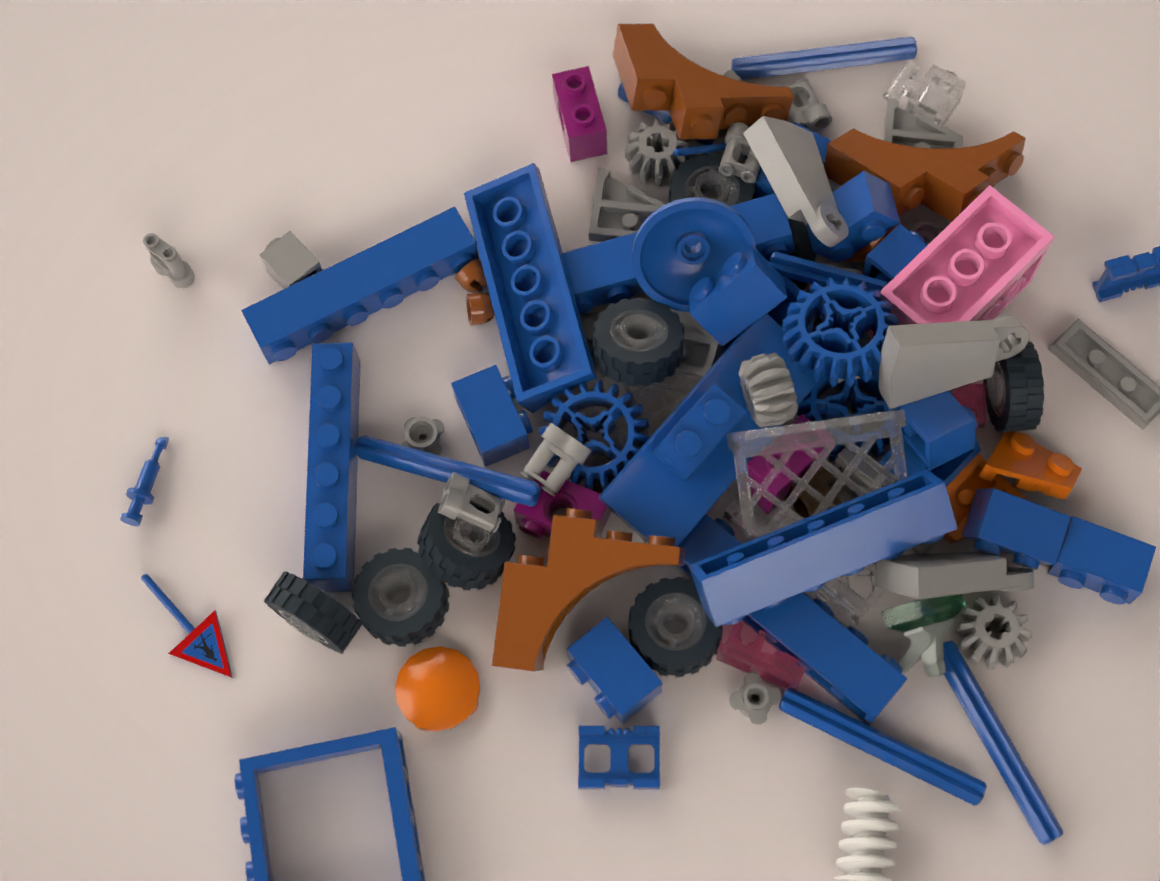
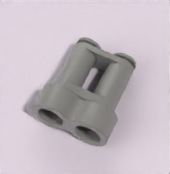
[778,78,832,131]
[718,122,761,183]
[143,233,194,288]
[521,423,591,497]
[438,472,505,533]

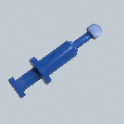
[120,437,169,526]

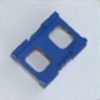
[1092,246,1160,302]
[578,726,660,790]

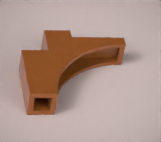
[613,24,794,140]
[824,128,1026,222]
[492,508,686,671]

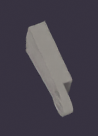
[743,116,849,247]
[879,316,1029,409]
[876,551,1034,600]

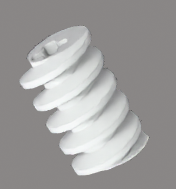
[834,788,902,881]

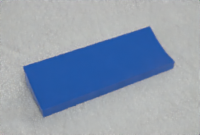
[464,163,597,414]
[598,313,818,547]

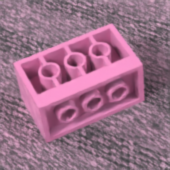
[867,185,1055,339]

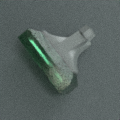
[881,594,966,677]

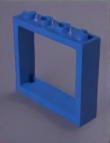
[234,727,426,881]

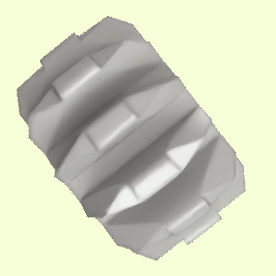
[625,118,690,187]
[739,352,798,428]
[955,594,1032,670]

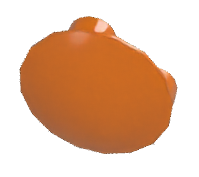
[395,646,481,731]

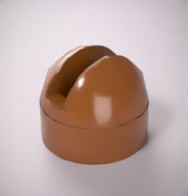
[455,259,487,293]
[466,293,495,326]

